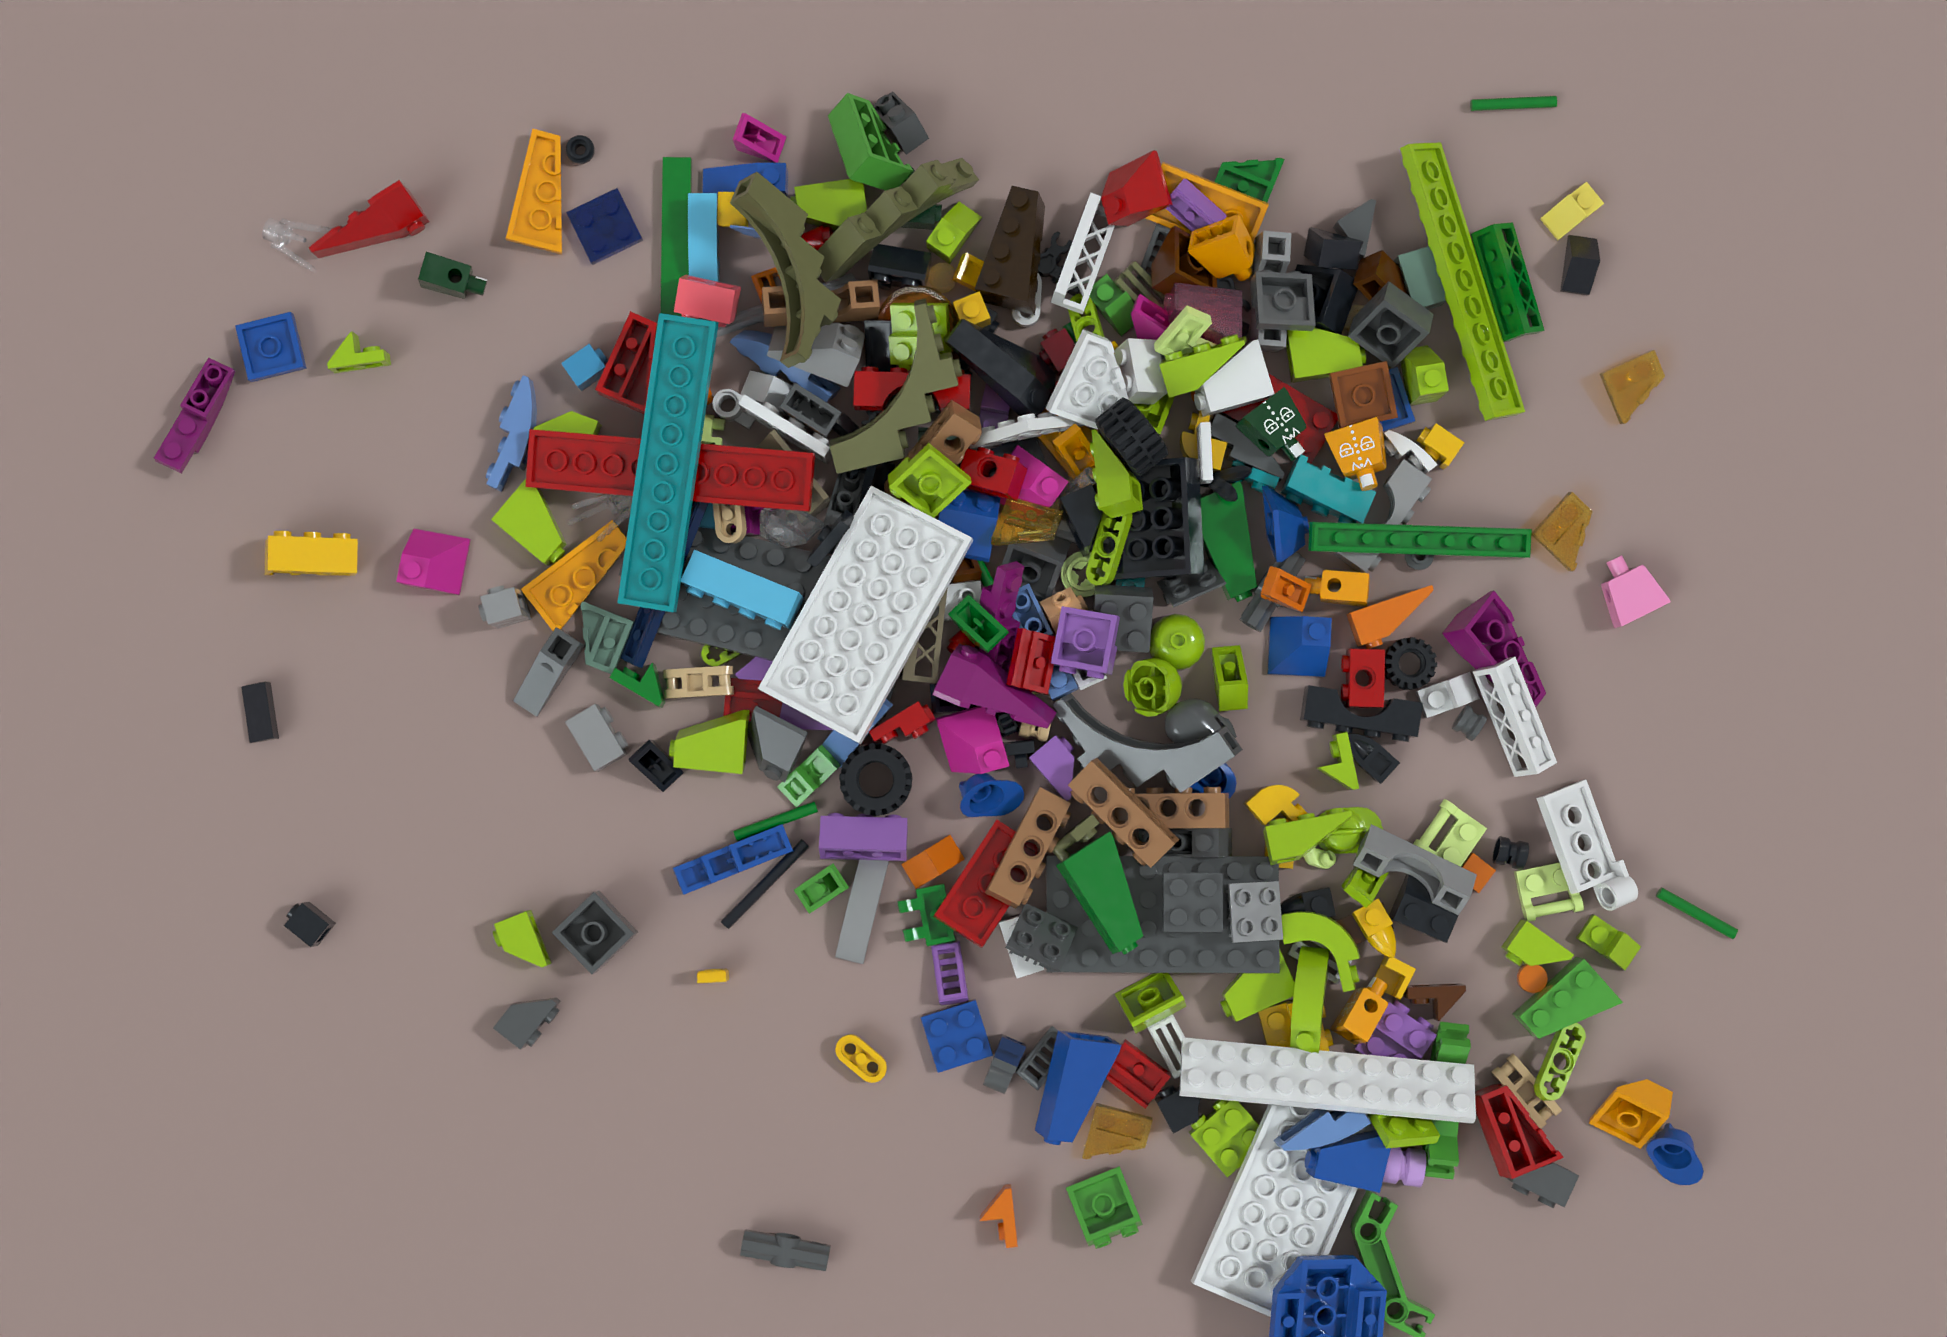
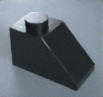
[1059,484,1103,557]

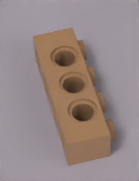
[884,400,982,505]
[1068,758,1179,868]
[985,787,1072,909]
[1110,787,1229,829]

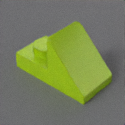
[327,331,391,373]
[1316,732,1359,790]
[1341,866,1389,908]
[1576,914,1641,971]

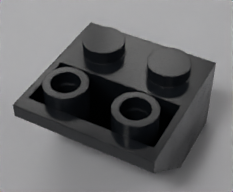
[868,244,932,295]

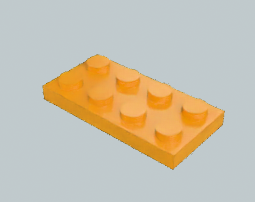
[1146,162,1269,243]

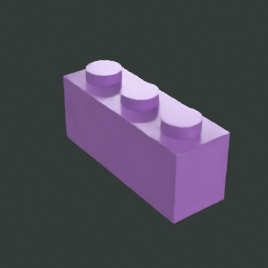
[819,813,908,861]

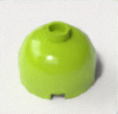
[1149,614,1205,671]
[1123,658,1182,717]

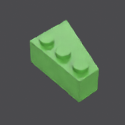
[828,93,913,191]
[1512,957,1623,1039]

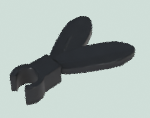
[1200,465,1252,502]

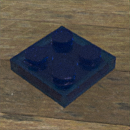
[566,188,643,265]

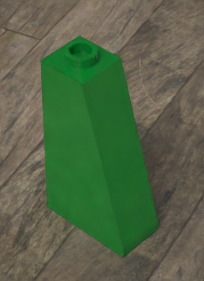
[1201,481,1257,602]
[1056,832,1143,955]

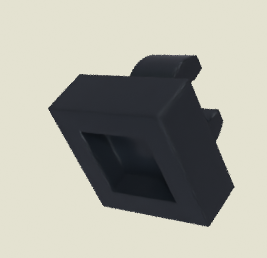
[1004,739,1035,769]

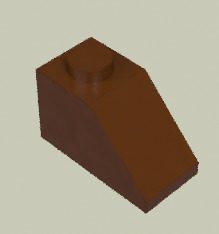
[1353,250,1408,301]

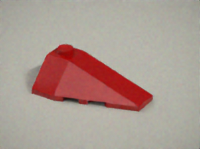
[308,180,430,258]

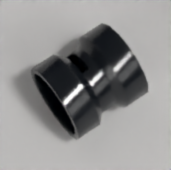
[1492,836,1529,870]

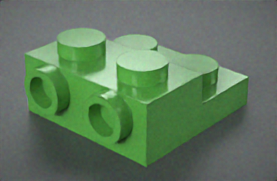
[1066,1166,1143,1249]

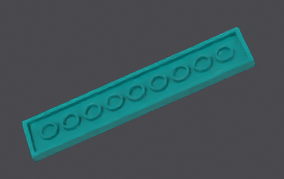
[617,313,719,613]

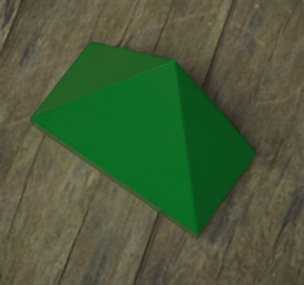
[948,594,1009,652]

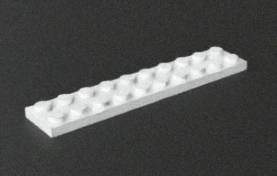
[1179,1037,1476,1124]

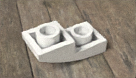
[1383,430,1438,474]

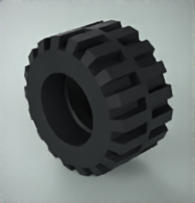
[1095,397,1168,477]
[839,743,912,816]

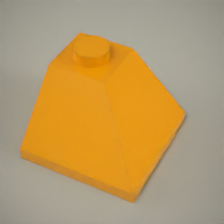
[1589,1079,1673,1149]

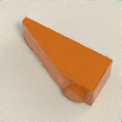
[1346,585,1434,649]

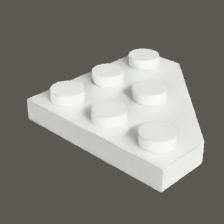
[1046,330,1129,429]
[969,412,1085,449]

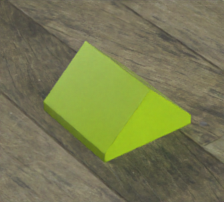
[1115,973,1186,1034]

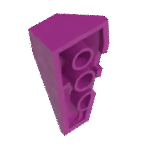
[1442,591,1546,708]
[933,644,1057,729]

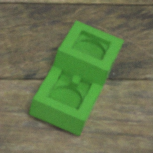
[777,745,841,808]

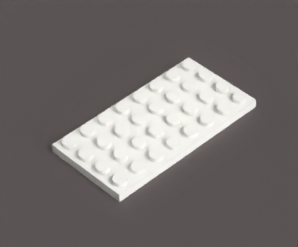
[758,486,973,744]
[1191,1104,1376,1317]

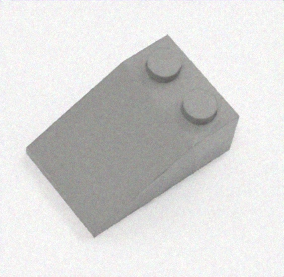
[767,323,865,388]

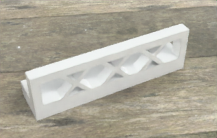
[1050,193,1115,314]
[1473,657,1557,777]

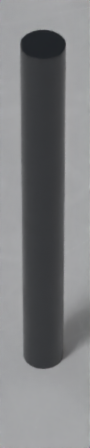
[721,839,809,929]

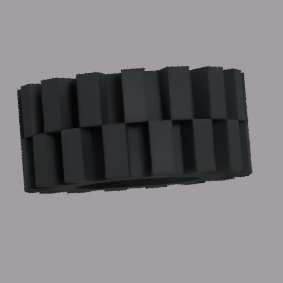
[1385,637,1437,690]

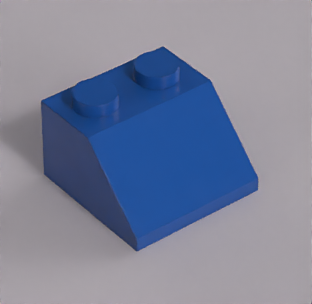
[938,490,1001,562]

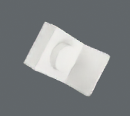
[1415,672,1480,718]

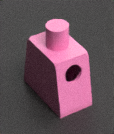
[1601,555,1671,628]

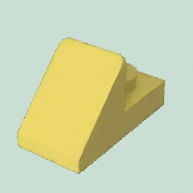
[1540,182,1604,241]

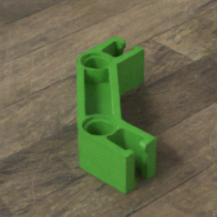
[1422,1022,1471,1179]
[1350,1190,1435,1337]

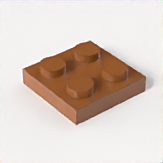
[1329,361,1398,429]

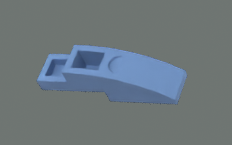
[730,330,841,402]
[486,375,537,492]
[1012,584,1079,701]

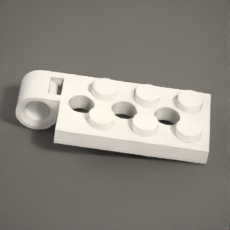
[713,389,832,465]
[1536,780,1638,911]

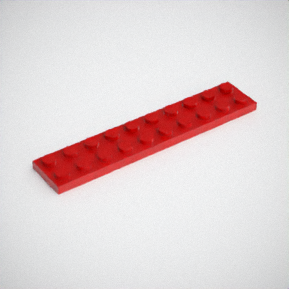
[525,429,815,511]

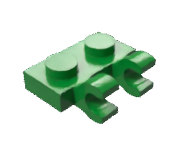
[897,884,955,946]

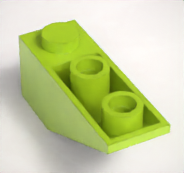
[1159,334,1247,398]
[1090,429,1143,519]
[1263,808,1353,865]

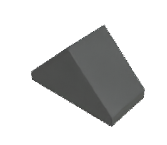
[1333,199,1376,261]

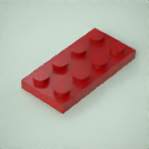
[1220,373,1338,464]
[933,820,1037,948]

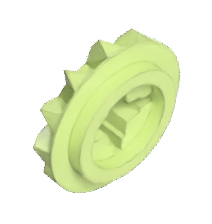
[1061,552,1105,597]

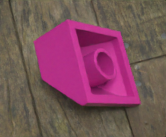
[988,445,1068,524]
[396,529,471,595]
[936,706,1009,774]

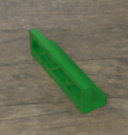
[1471,222,1545,342]

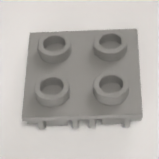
[1226,881,1283,943]

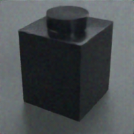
[284,902,336,947]

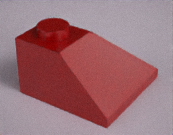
[1101,150,1173,226]

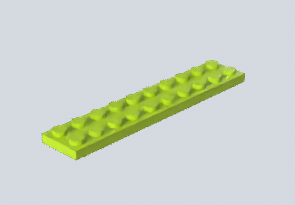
[1400,142,1525,421]

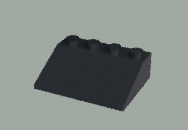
[1109,457,1205,580]

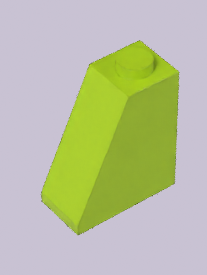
[790,179,867,231]
[1286,328,1366,383]
[1401,345,1449,406]
[491,479,567,566]
[669,710,749,774]
[1220,948,1295,1022]

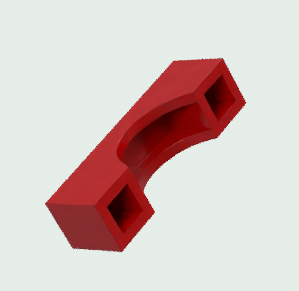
[853,367,971,412]

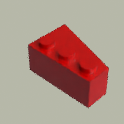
[595,311,657,414]
[1475,1084,1564,1179]

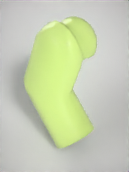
[1303,848,1336,869]

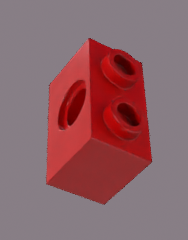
[960,447,1027,501]
[1340,649,1385,708]

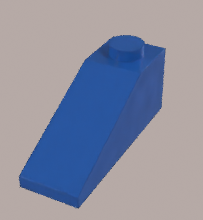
[703,162,788,197]

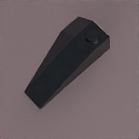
[944,319,1056,418]

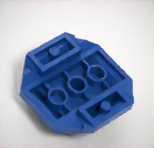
[1269,1255,1387,1337]

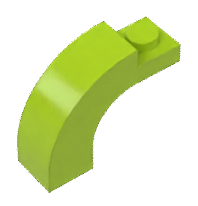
[1281,911,1360,992]
[1290,946,1330,1053]

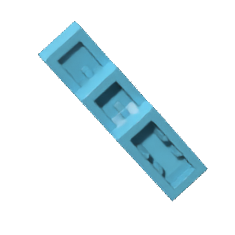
[688,193,720,282]

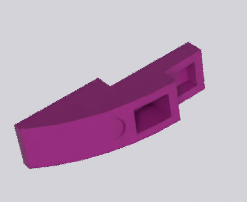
[154,357,235,474]
[979,561,1025,672]

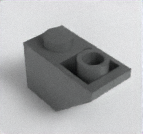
[873,91,929,155]
[493,998,561,1050]
[1507,1162,1579,1208]

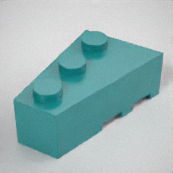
[1280,454,1376,523]

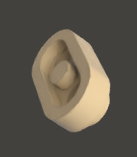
[713,503,747,544]

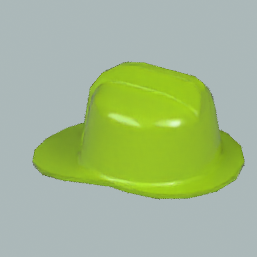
[1319,807,1383,854]

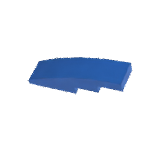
[672,824,793,895]

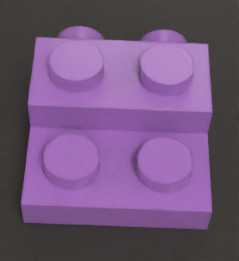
[1051,606,1120,679]
[1353,1000,1437,1059]

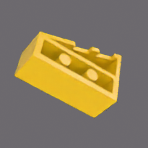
[264,531,358,576]

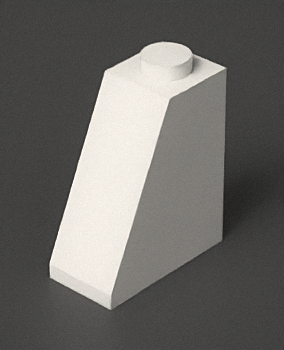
[1194,339,1274,417]

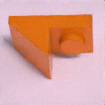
[1260,566,1312,612]
[980,1184,1018,1248]

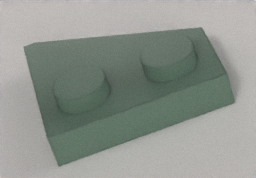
[581,601,634,674]

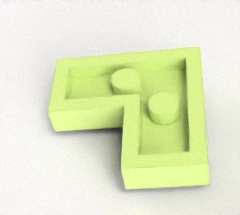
[1154,305,1217,355]

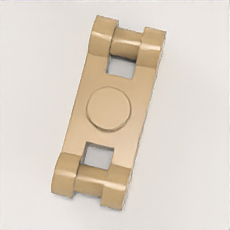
[663,666,734,699]
[1491,1053,1562,1129]

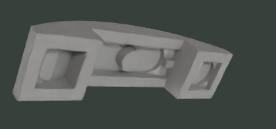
[835,860,889,964]

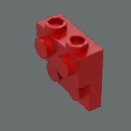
[869,701,936,744]

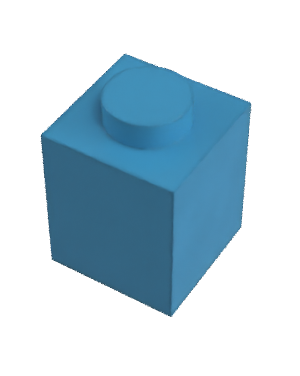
[561,344,608,391]

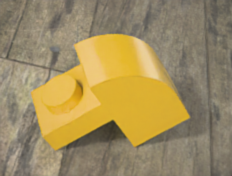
[1180,410,1227,473]
[1243,785,1308,825]

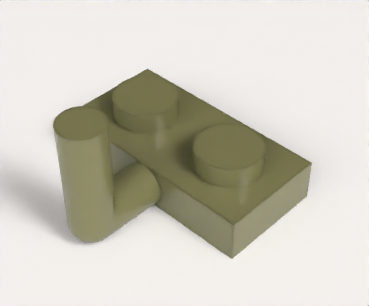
[1053,814,1099,862]

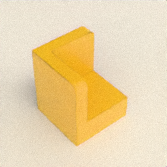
[717,192,748,227]
[1374,956,1416,1000]

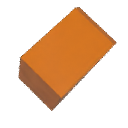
[901,835,965,889]

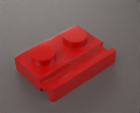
[1006,628,1056,694]
[723,678,783,722]
[1106,1039,1171,1109]

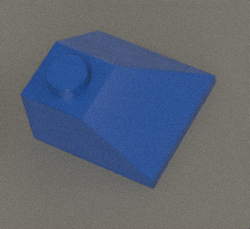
[1262,485,1309,562]
[1267,616,1332,677]

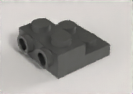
[1250,270,1316,331]

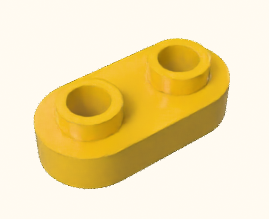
[835,1034,887,1083]

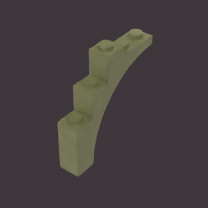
[818,158,979,282]
[730,172,841,368]
[830,298,963,474]

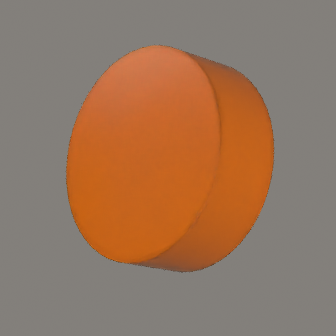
[1517,965,1548,993]

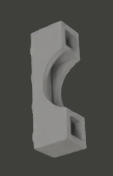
[1250,231,1291,353]
[1334,459,1432,573]
[1353,824,1477,915]

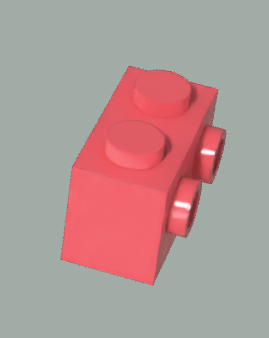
[674,275,741,327]

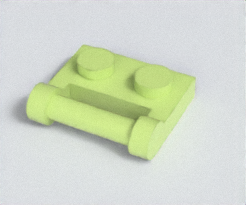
[1413,799,1487,867]
[1514,862,1584,922]

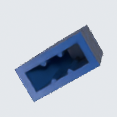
[1304,1130,1391,1193]

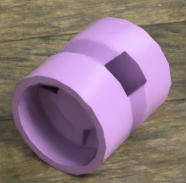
[1383,1147,1426,1188]

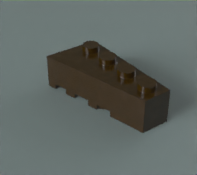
[975,186,1045,315]

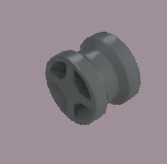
[1452,705,1487,741]

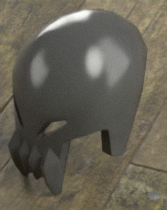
[1165,698,1237,743]

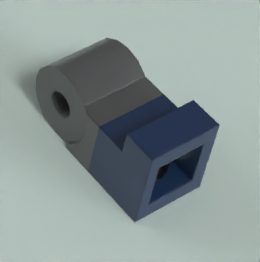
[983,1034,1026,1094]

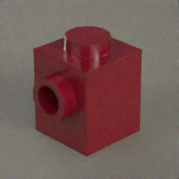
[1038,328,1075,376]

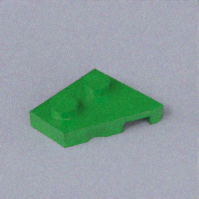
[1214,158,1285,203]

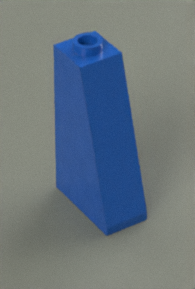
[1035,1030,1121,1145]

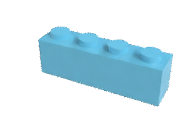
[681,550,804,630]

